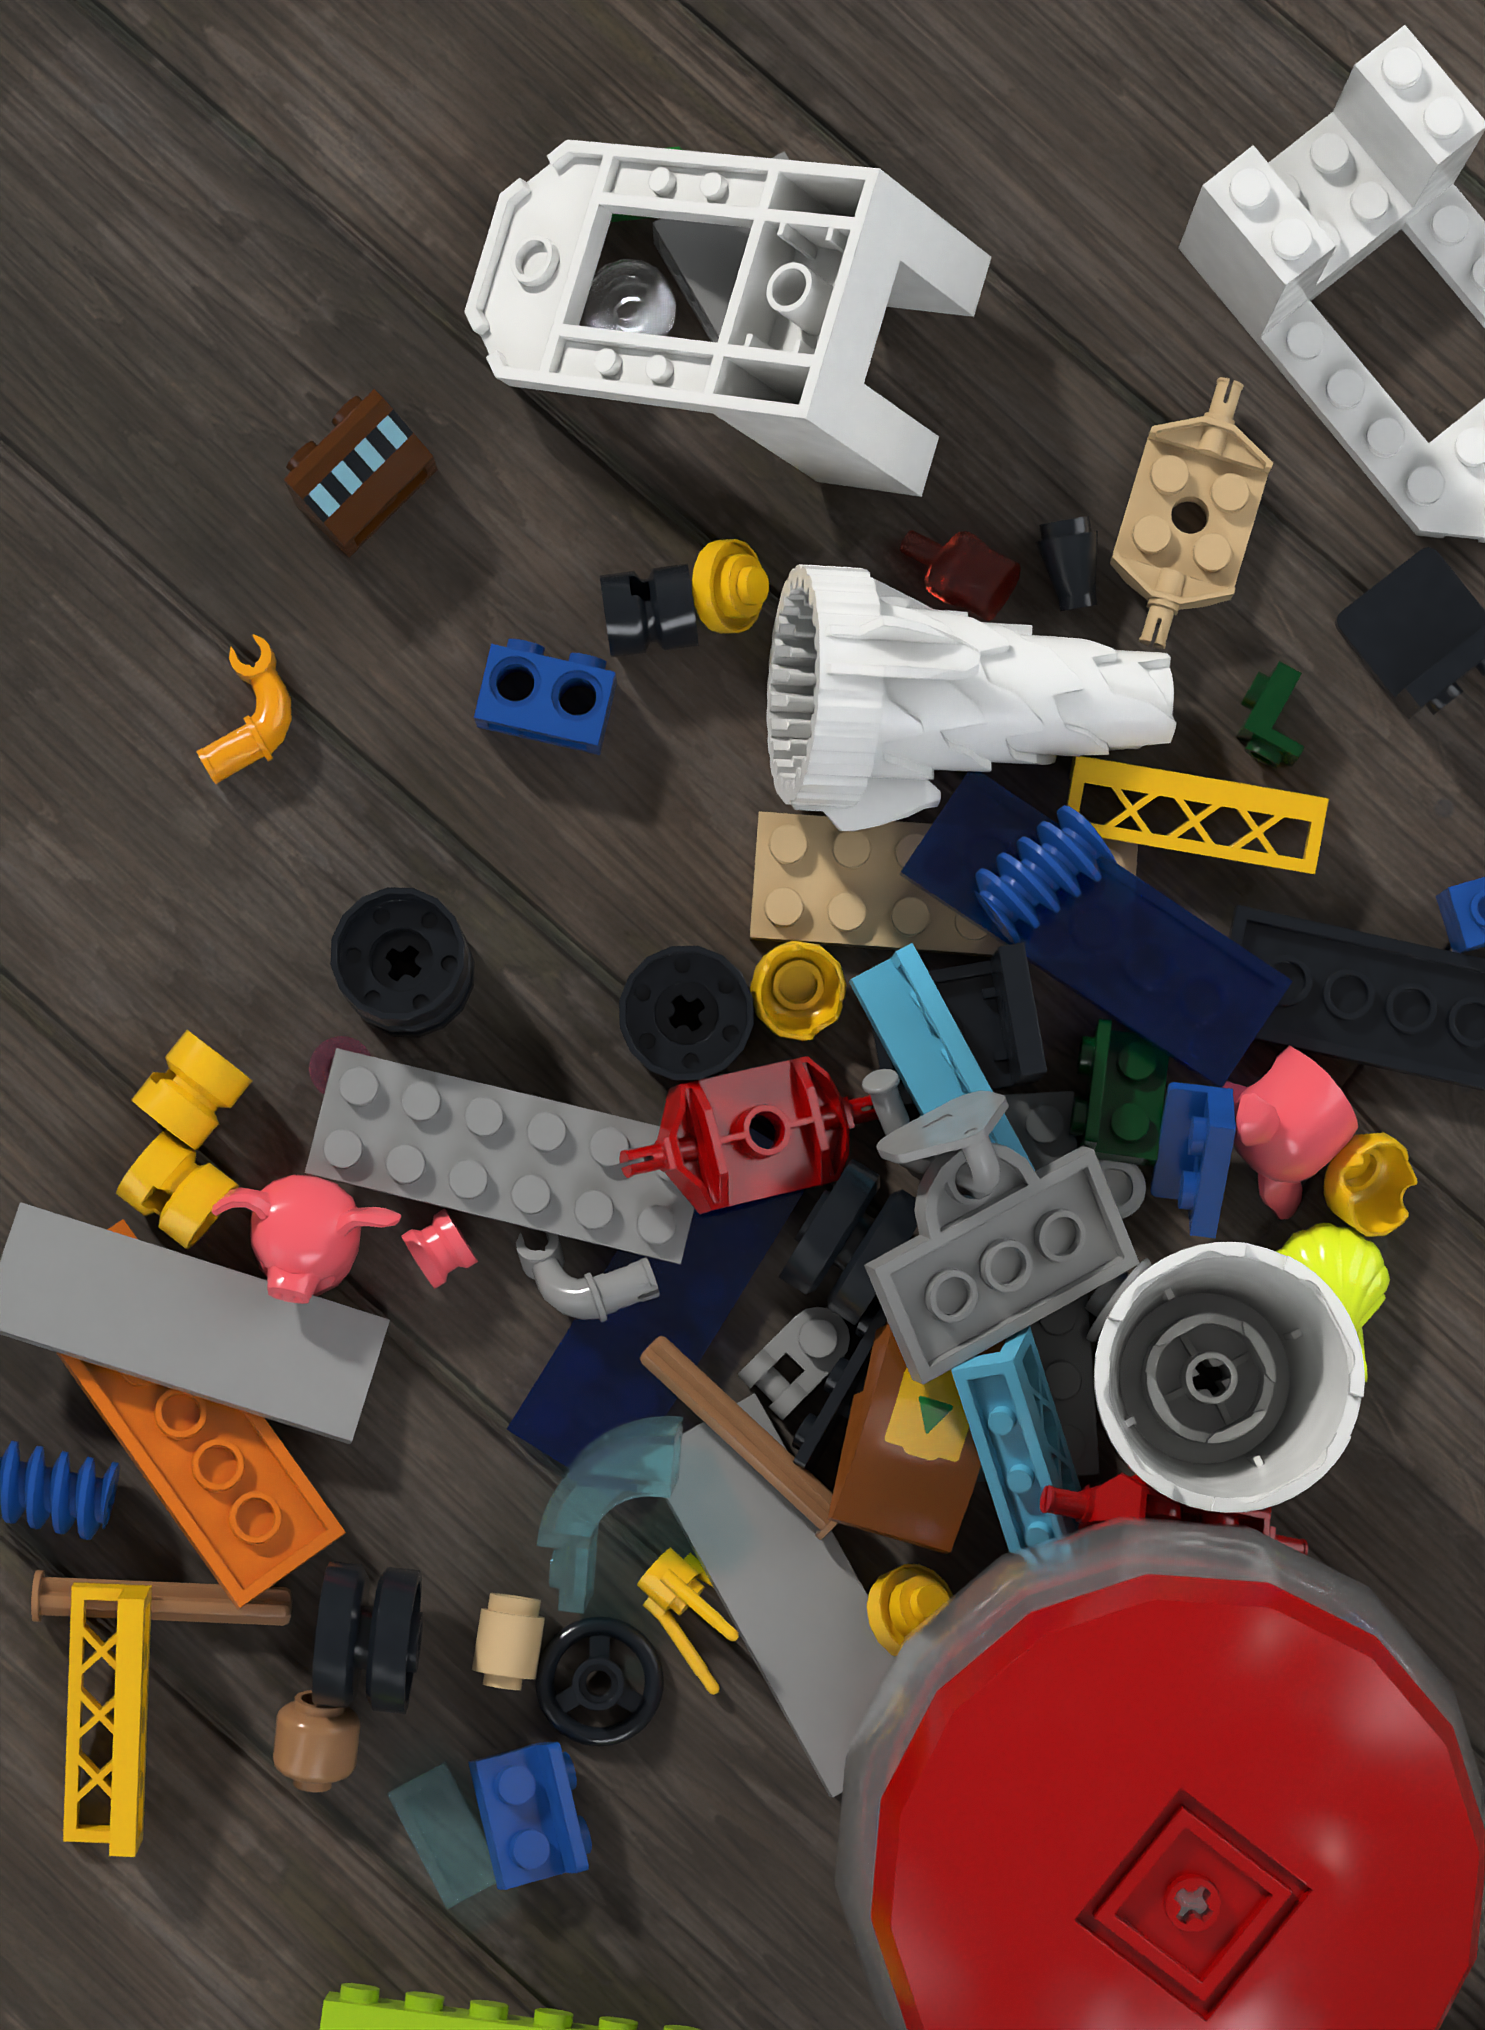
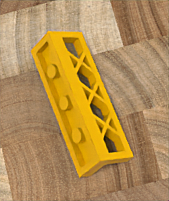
[1067,756,1329,874]
[63,1582,152,1857]

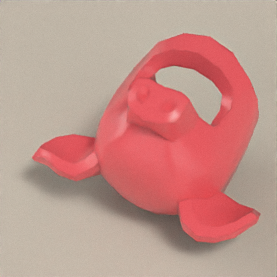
[1222,1045,1358,1220]
[212,1175,402,1304]

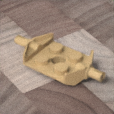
[1110,377,1273,649]

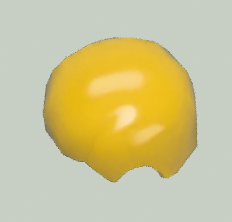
[749,941,847,1041]
[1324,1132,1418,1237]

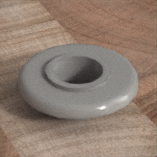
[1085,1258,1152,1343]

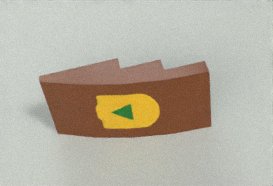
[827,1321,1007,1554]

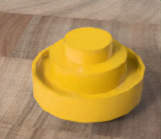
[692,539,769,634]
[867,1564,955,1659]

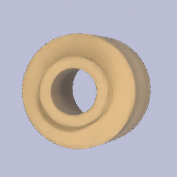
[472,1593,545,1690]

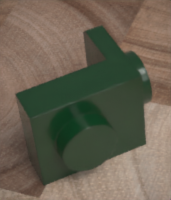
[1236,661,1305,768]

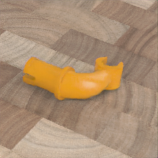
[196,634,292,784]

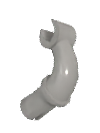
[516,1232,660,1322]

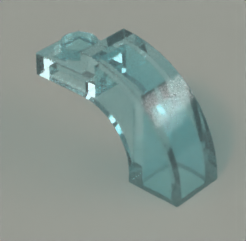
[537,1416,684,1614]

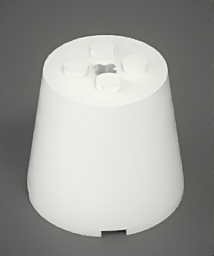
[1094,1242,1365,1513]

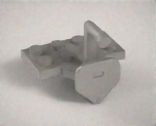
[862,1069,1140,1385]

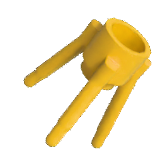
[637,1547,739,1695]

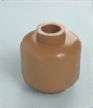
[273,1690,360,1792]

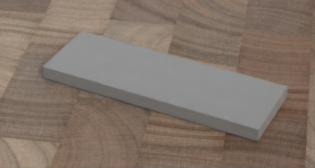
[0,1202,390,1444]
[642,1393,902,1798]

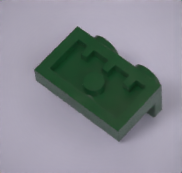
[1070,1019,1171,1167]

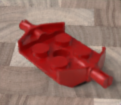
[619,1056,879,1214]
[1040,1472,1308,1566]

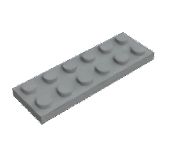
[305,1048,695,1265]

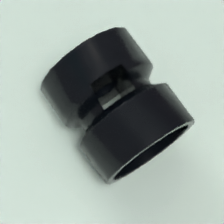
[600,564,699,657]

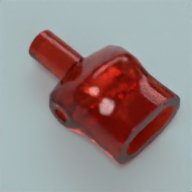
[900,530,1021,622]

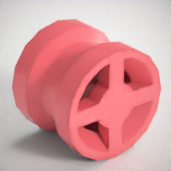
[401,1208,479,1289]

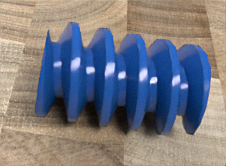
[974,805,1118,944]
[0,1440,120,1540]

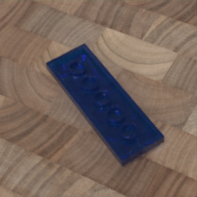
[899,771,1293,1088]
[507,1127,807,1497]

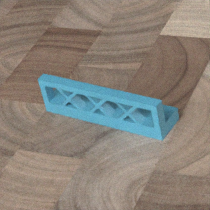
[849,943,1035,1195]
[951,1326,1094,1556]

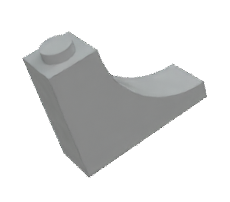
[653,151,789,343]

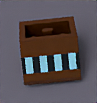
[283,389,438,558]

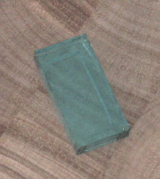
[387,1761,496,1909]

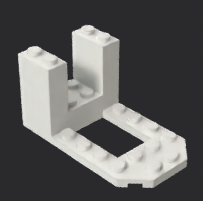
[1178,25,1485,543]
[464,140,991,497]

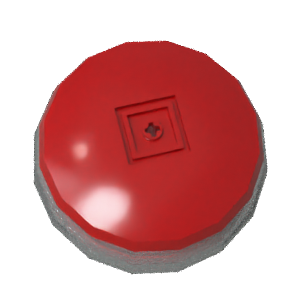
[835,1516,1485,2030]

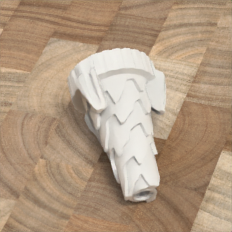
[767,564,1177,831]

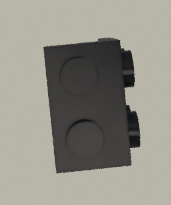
[1335,547,1485,719]

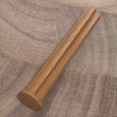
[640,1336,838,1540]
[31,1570,293,1626]

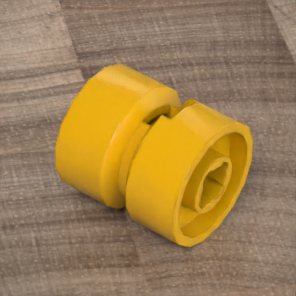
[131,1030,253,1151]
[116,1129,239,1249]

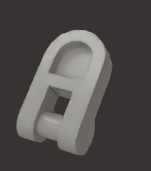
[737,1307,850,1420]

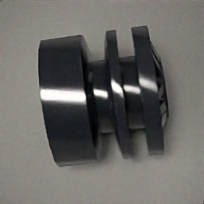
[330,887,475,1038]
[619,946,754,1080]

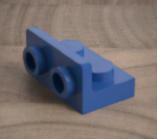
[1150,1082,1236,1238]
[468,1742,592,1890]

